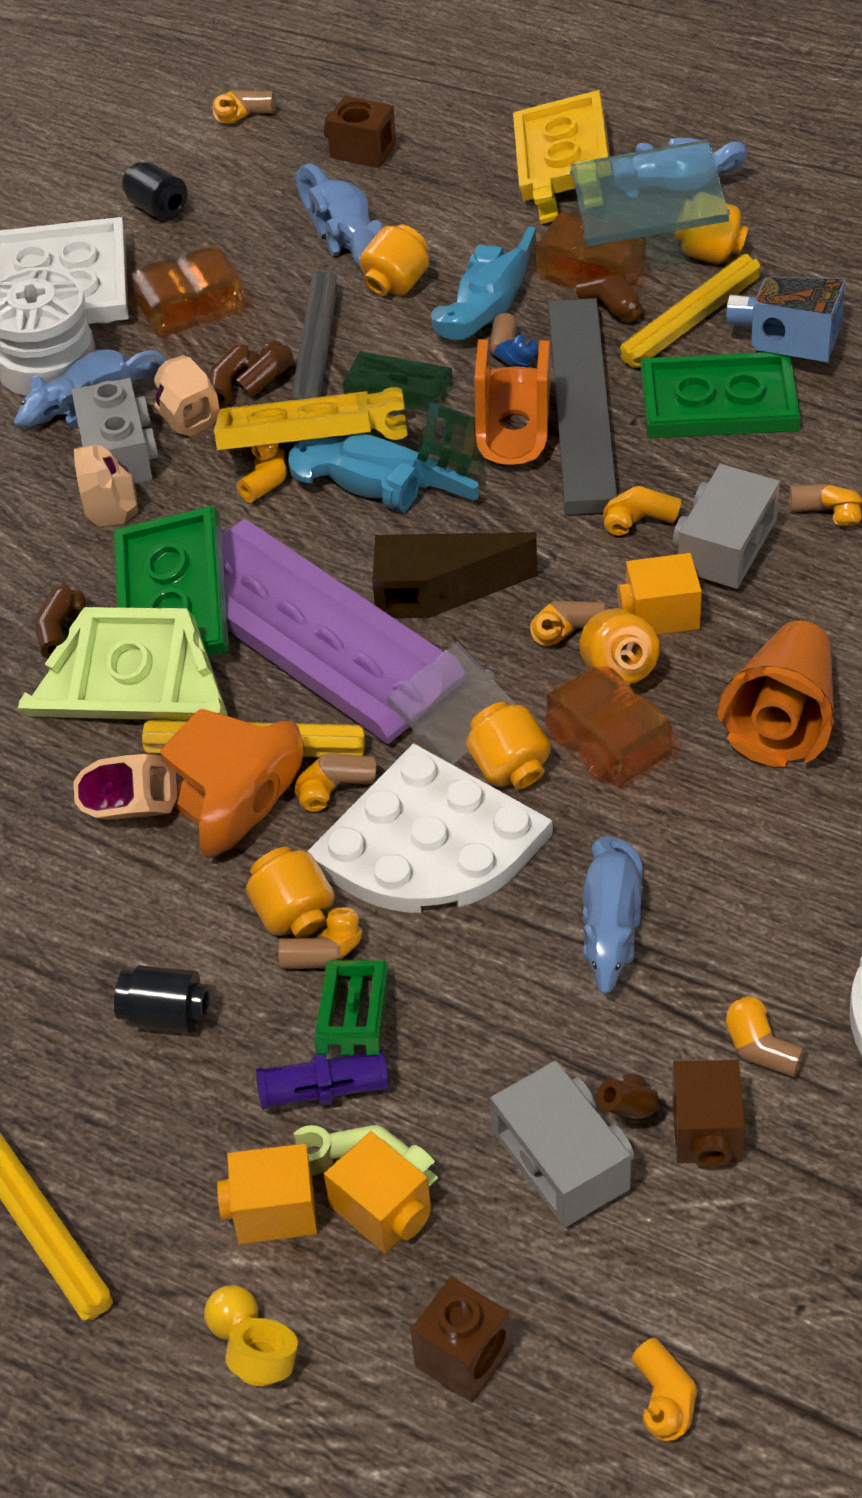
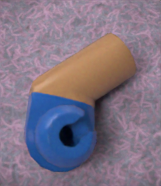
[489,313,537,367]

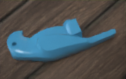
[431,226,536,341]
[288,433,479,514]

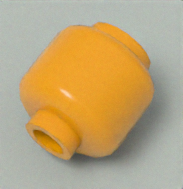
[674,196,748,265]
[359,224,429,296]
[579,608,660,686]
[466,701,551,790]
[245,846,335,938]

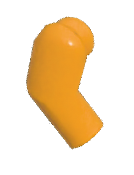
[237,443,287,503]
[603,486,681,536]

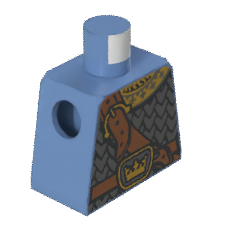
[726,277,846,362]

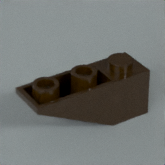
[372,532,538,618]

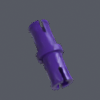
[256,1049,388,1110]

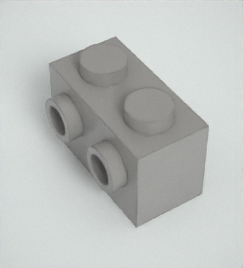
[71,378,158,484]
[672,464,780,589]
[490,1060,634,1228]

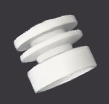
[0,267,96,396]

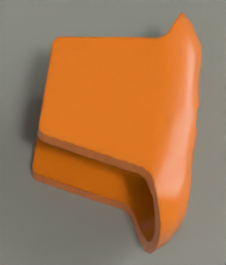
[474,339,551,466]
[160,709,304,859]

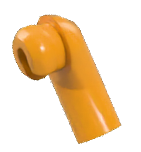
[631,1337,697,1441]

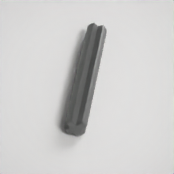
[292,271,338,400]

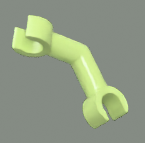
[294,1125,438,1186]

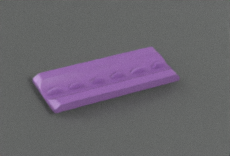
[221,519,466,744]

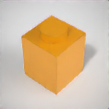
[617,553,702,635]
[324,1131,431,1254]
[217,1143,317,1244]

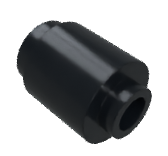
[122,162,188,221]
[114,965,210,1033]

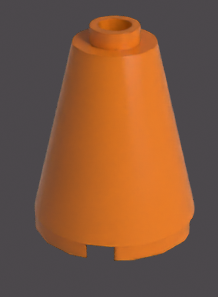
[717,620,834,767]

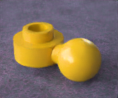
[204,1285,298,1386]

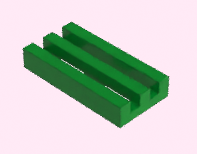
[314,960,389,1055]

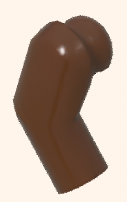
[576,274,643,323]
[235,341,294,398]
[209,344,260,407]
[34,585,86,659]
[597,1073,659,1120]

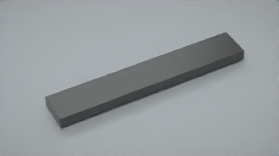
[548,298,617,515]

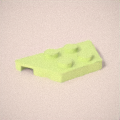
[18,607,227,721]

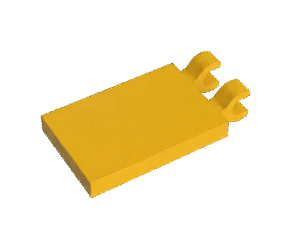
[513,90,613,224]
[214,387,407,450]

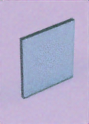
[570,139,730,247]

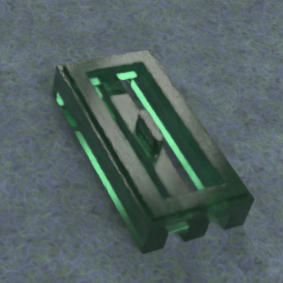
[343,351,453,413]
[416,402,476,476]

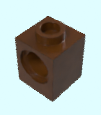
[324,95,396,168]
[672,1060,745,1167]
[410,1276,511,1403]

